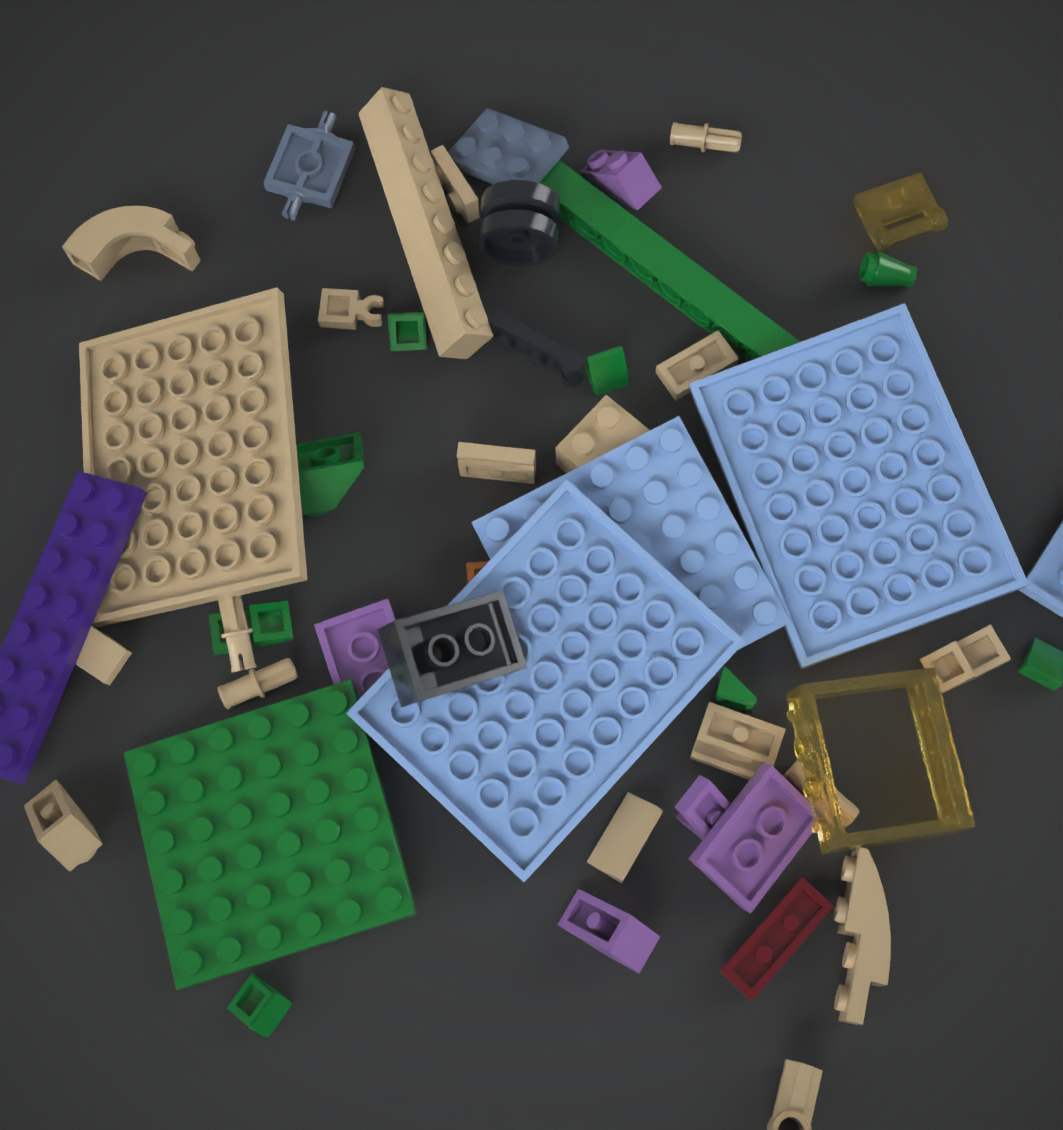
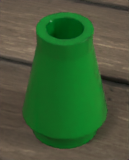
[859,250,917,288]

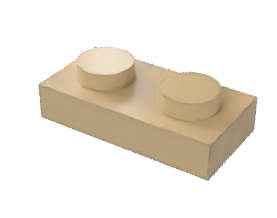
[430,145,480,224]
[655,330,739,401]

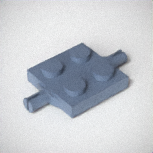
[263,111,356,220]

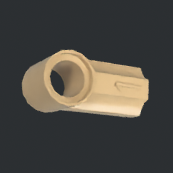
[767,1059,823,1130]

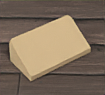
[587,792,664,884]

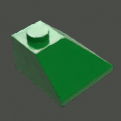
[296,432,364,517]

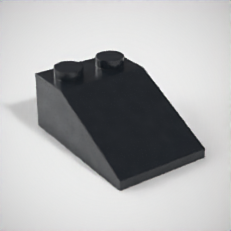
[377,590,527,708]

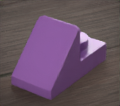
[675,775,731,840]

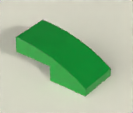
[209,601,293,656]

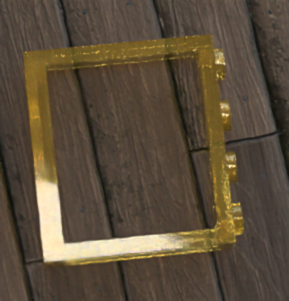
[786,667,976,854]

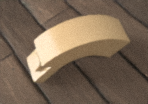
[62,205,201,281]

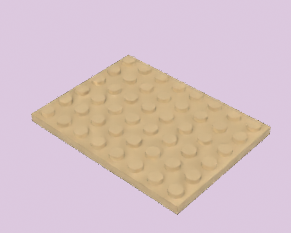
[79,287,307,627]

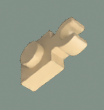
[318,288,385,330]

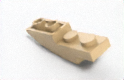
[833,847,891,1025]

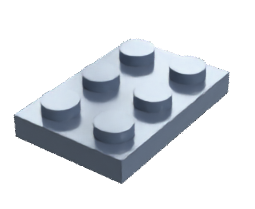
[448,108,569,185]

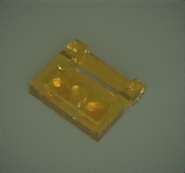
[853,172,948,251]

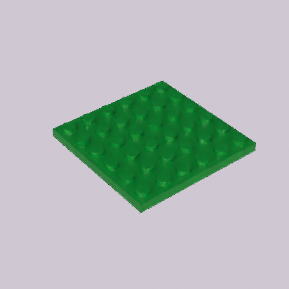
[123,679,418,990]

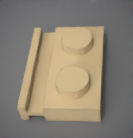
[457,442,536,484]
[690,702,786,780]

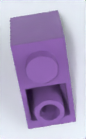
[578,149,662,210]

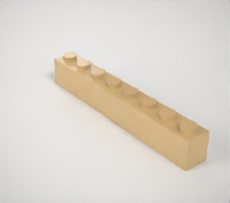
[358,87,494,359]

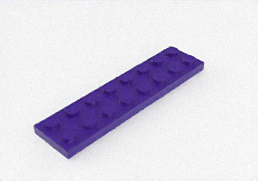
[0,471,147,785]

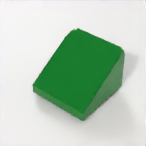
[388,311,427,351]
[586,346,629,396]
[1018,637,1063,691]
[713,667,758,713]
[227,973,292,1037]

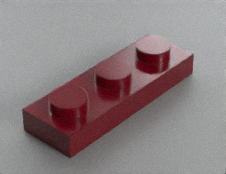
[719,877,834,1001]

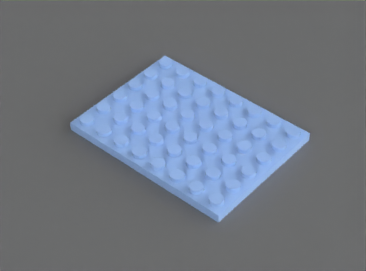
[689,303,1029,669]
[346,479,745,882]

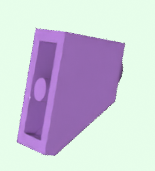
[557,889,660,973]

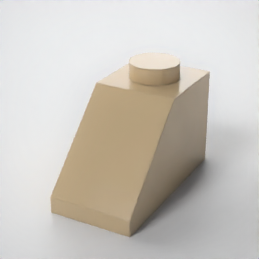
[24,779,103,872]

